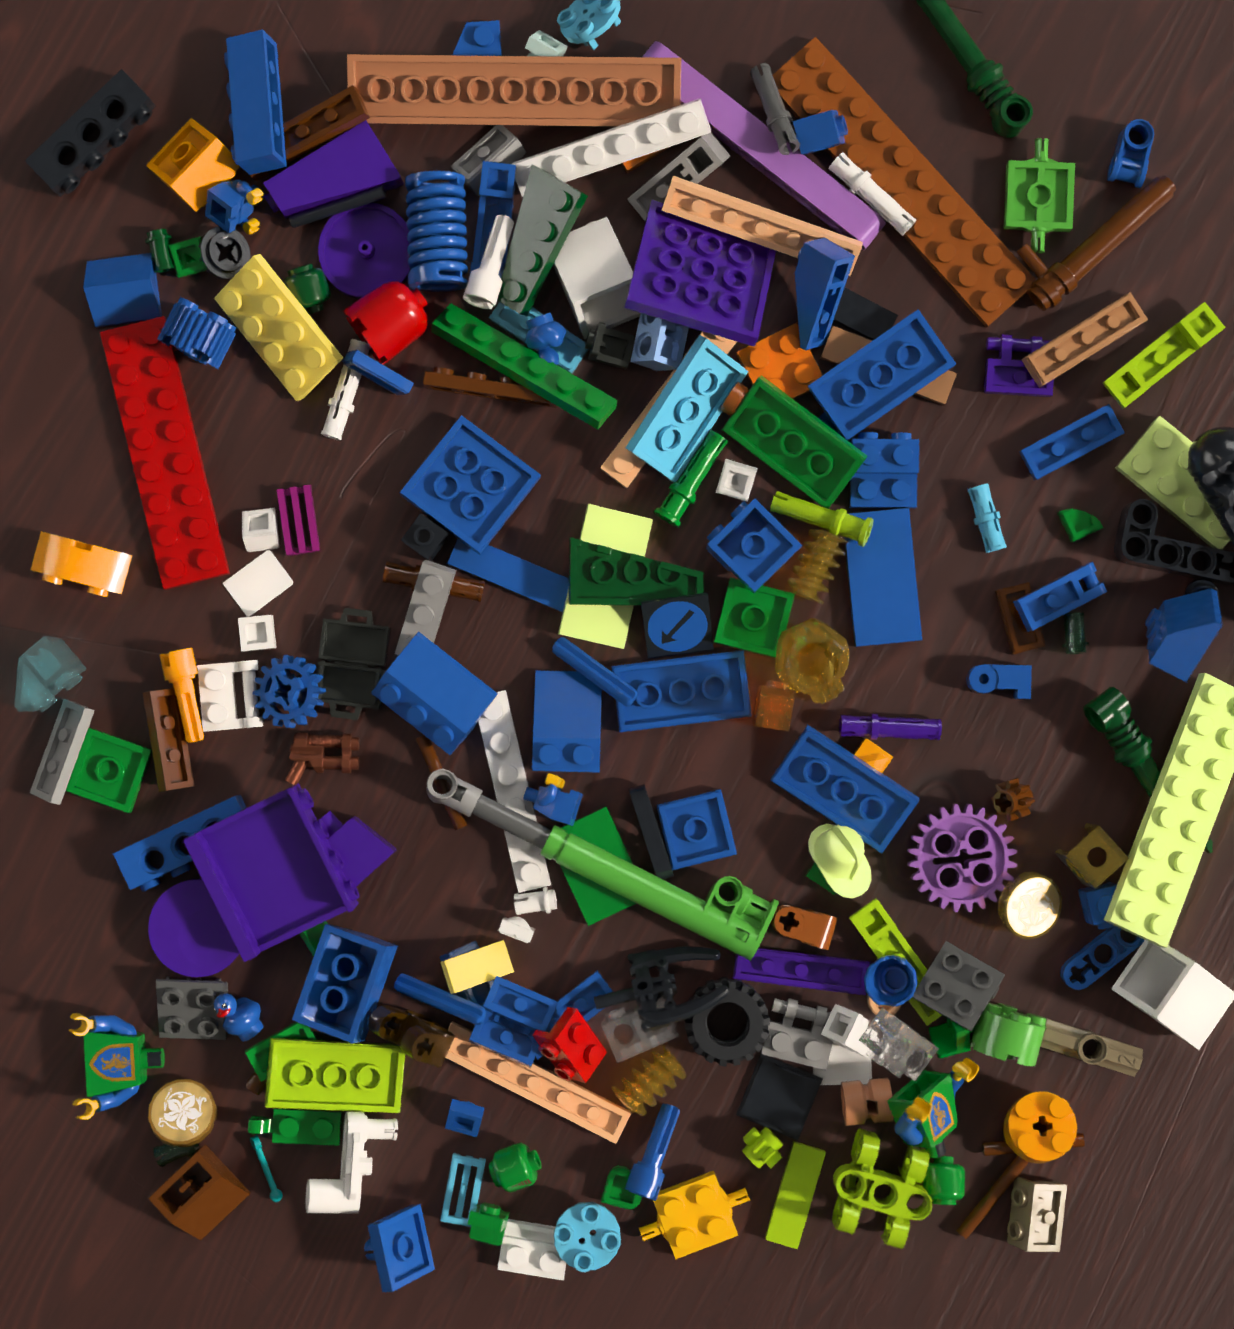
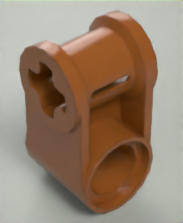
[770,904,838,950]

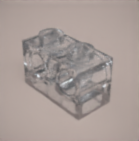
[601,998,679,1063]
[859,1007,939,1081]

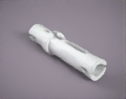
[828,152,917,236]
[321,339,371,441]

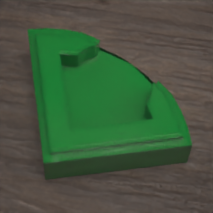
[1057,509,1103,542]

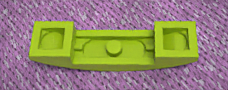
[1102,302,1226,409]
[849,898,942,1026]

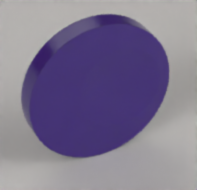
[318,203,411,299]
[148,879,240,977]

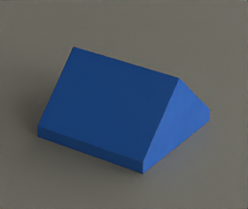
[83,253,162,328]

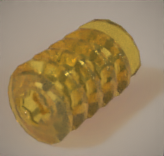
[787,529,849,605]
[611,1043,687,1116]

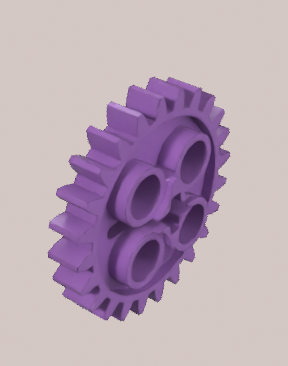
[907,804,1017,912]

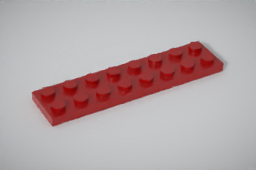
[100,316,230,590]

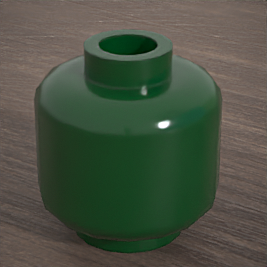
[283,263,331,314]

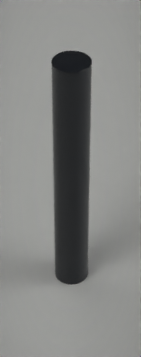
[289,185,387,228]

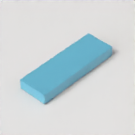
[489,302,589,374]

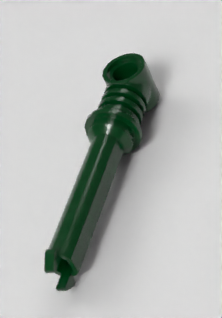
[916,0,1033,138]
[1083,687,1213,854]

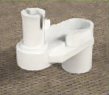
[305,1112,398,1214]

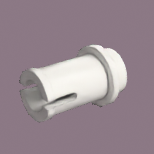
[514,887,557,915]

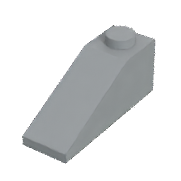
[627,131,731,221]

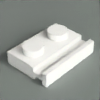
[497,1219,566,1281]

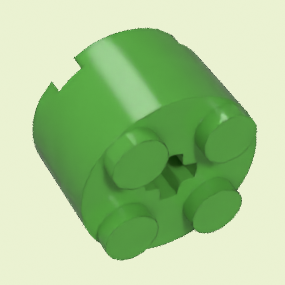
[970,1003,1047,1066]

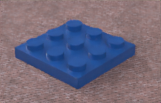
[400,415,541,555]

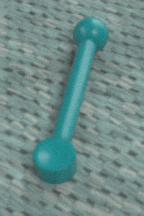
[250,1135,283,1202]

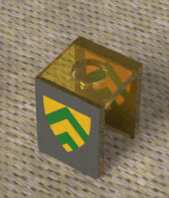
[1055,823,1129,889]

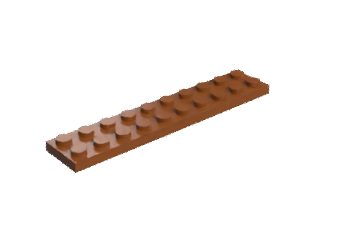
[773,36,1036,328]

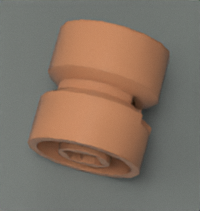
[841,1077,894,1126]

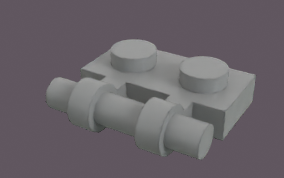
[760,998,833,1070]

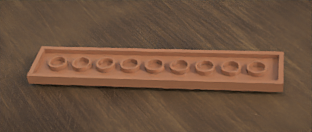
[347,54,682,126]

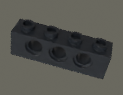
[25,69,156,197]

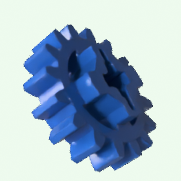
[253,655,326,728]

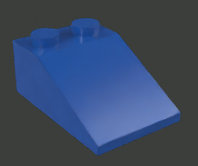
[532,671,602,772]

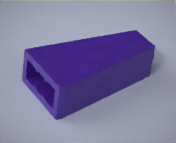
[264,120,404,218]

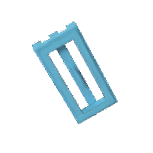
[440,1153,486,1227]

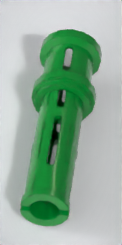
[653,430,728,528]

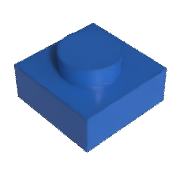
[445,1099,485,1137]

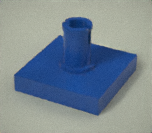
[364,1204,435,1292]

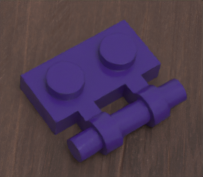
[984,334,1054,397]

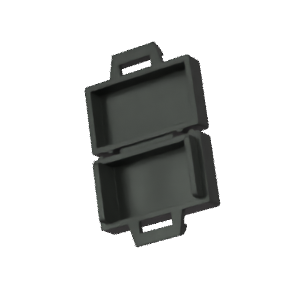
[316,608,390,720]

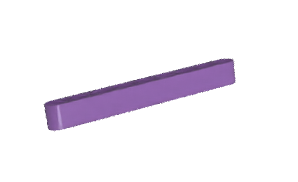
[643,41,886,250]

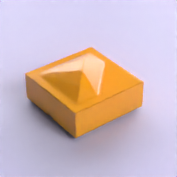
[854,738,893,773]

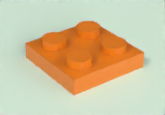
[737,323,823,399]

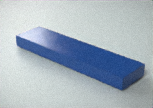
[447,539,569,612]

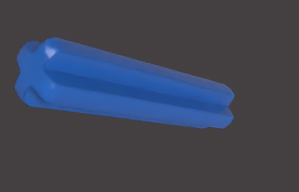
[552,637,638,707]
[394,973,487,1025]

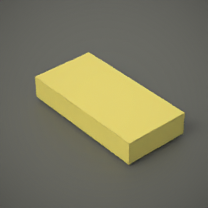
[440,940,514,994]

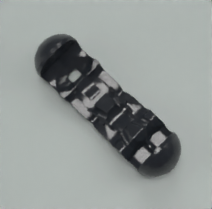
[1188,427,1234,545]

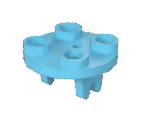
[557,0,621,50]
[554,1202,621,1272]

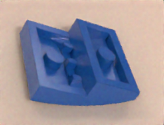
[469,976,558,1068]

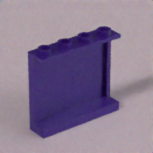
[183,783,359,962]

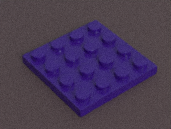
[624,200,776,347]

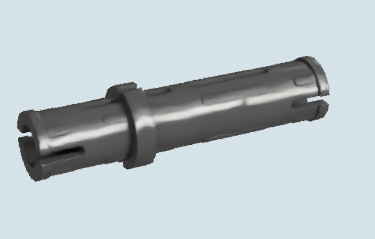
[750,63,800,155]

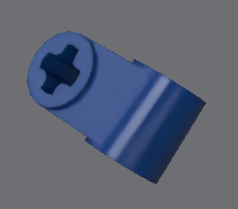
[1107,119,1154,188]

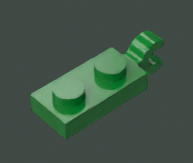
[248,1108,342,1146]

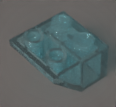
[14,636,87,712]

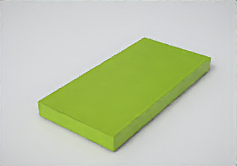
[264,1038,405,1113]

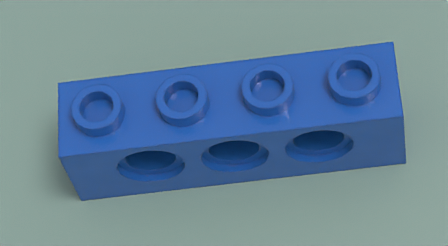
[113,795,247,892]

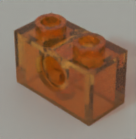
[751,680,795,731]

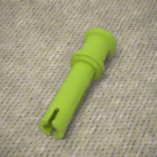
[770,491,873,547]

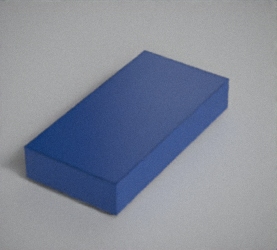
[342,350,414,396]

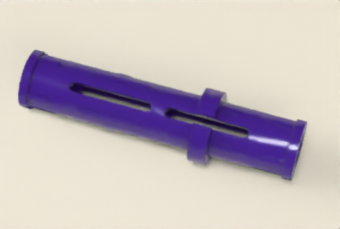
[839,713,942,740]

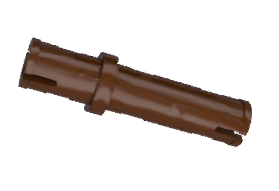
[383,561,485,602]

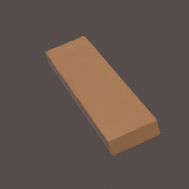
[1022,292,1148,388]
[820,326,957,406]

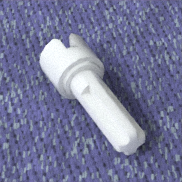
[463,215,514,309]

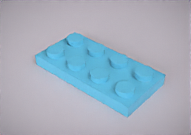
[625,335,749,482]

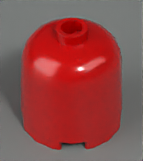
[343,281,428,365]

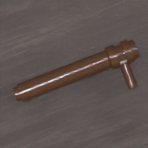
[1017,175,1176,311]

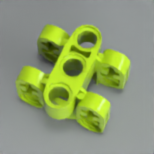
[832,1128,933,1249]

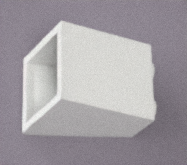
[553,217,640,339]
[1111,940,1234,1050]

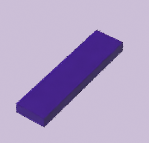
[733,947,870,995]

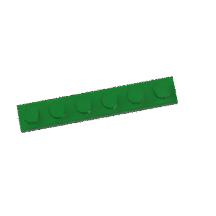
[431,303,617,430]

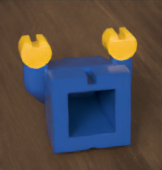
[205,180,263,235]
[523,773,583,826]

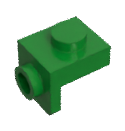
[928,1018,974,1059]
[468,1203,510,1246]

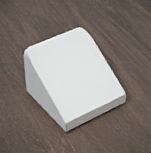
[242,508,280,552]

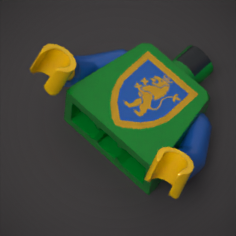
[68,1013,165,1120]
[887,1058,979,1158]

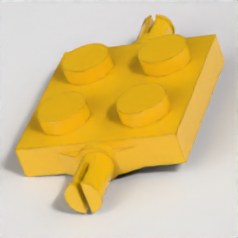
[639,1170,750,1259]

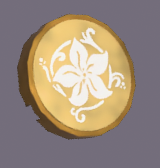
[148,1079,217,1147]

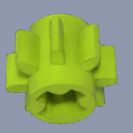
[742,1127,783,1169]

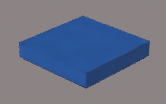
[656,789,737,870]

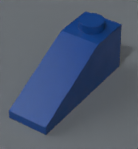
[795,237,855,351]

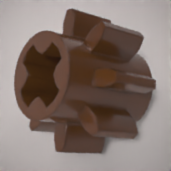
[991,778,1035,822]

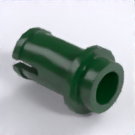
[145,229,175,273]

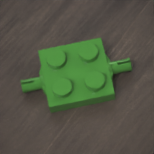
[1004,138,1075,253]

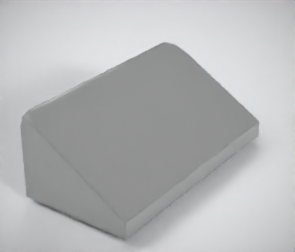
[451,125,526,196]

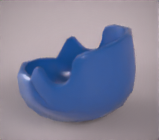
[864,955,918,1007]

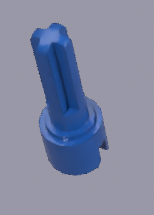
[624,1104,680,1201]

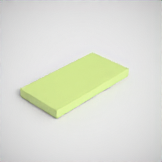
[558,504,653,649]

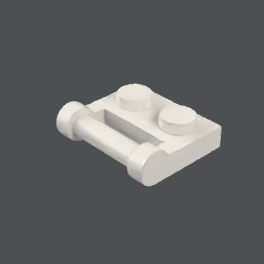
[197,660,263,732]

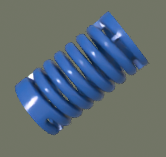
[405,171,468,292]

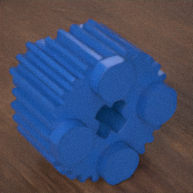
[157,297,236,370]

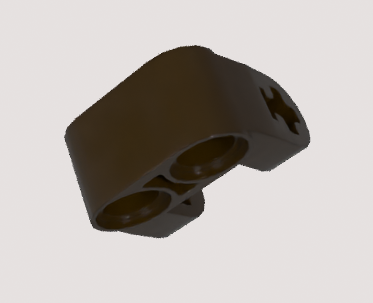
[368,1005,455,1067]

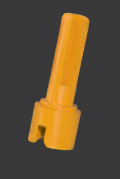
[159,648,204,743]

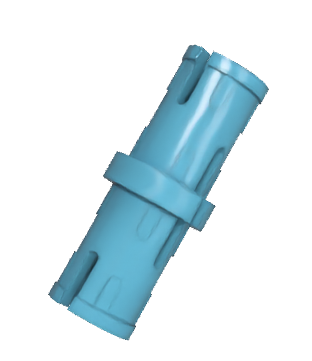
[968,483,1007,553]

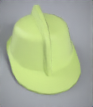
[808,824,871,899]

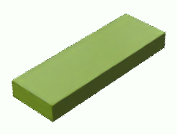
[765,1141,826,1250]

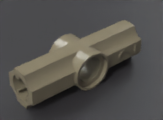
[1041,1018,1143,1077]

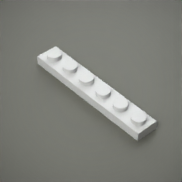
[512,98,711,197]
[479,690,551,893]

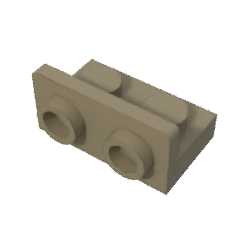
[1007,1177,1067,1252]

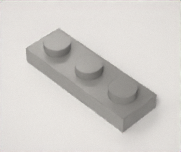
[395,560,457,655]
[30,699,95,805]

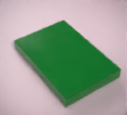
[560,806,636,926]

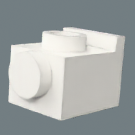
[821,1004,879,1058]

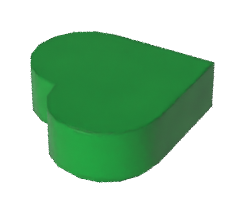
[601,1165,642,1209]

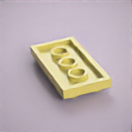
[214,254,343,401]

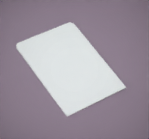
[223,550,293,617]
[813,1042,872,1085]

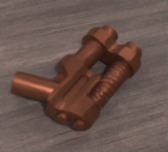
[285,733,360,785]

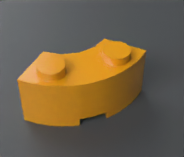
[31,531,132,597]

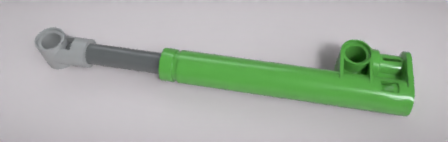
[426,769,779,961]

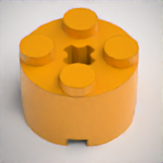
[1003,1092,1077,1163]

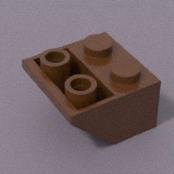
[148,1144,250,1240]

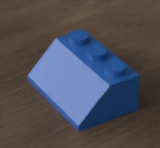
[1145,588,1222,682]
[371,632,498,755]
[292,924,398,1044]

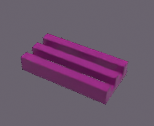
[277,485,321,556]

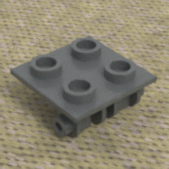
[912,941,1005,1032]
[156,976,228,1040]

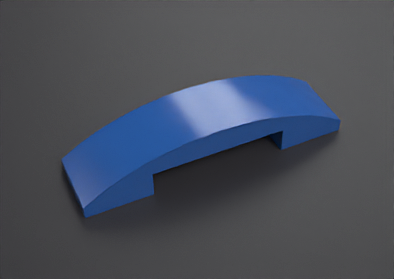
[470,161,516,279]

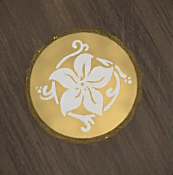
[998,872,1062,939]

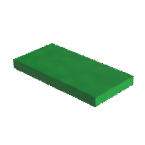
[722,375,868,509]

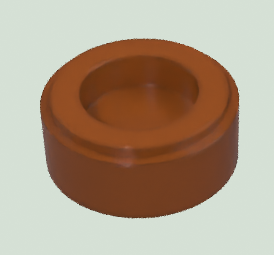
[720,382,749,416]

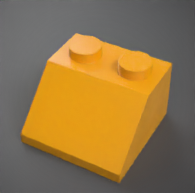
[146,118,240,212]

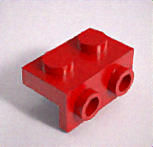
[532,1007,607,1083]

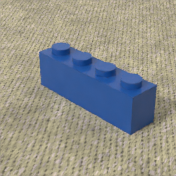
[224,29,287,175]

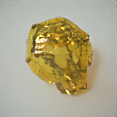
[775,618,850,704]

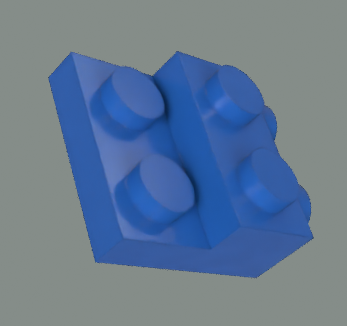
[849,432,919,509]
[706,498,802,594]

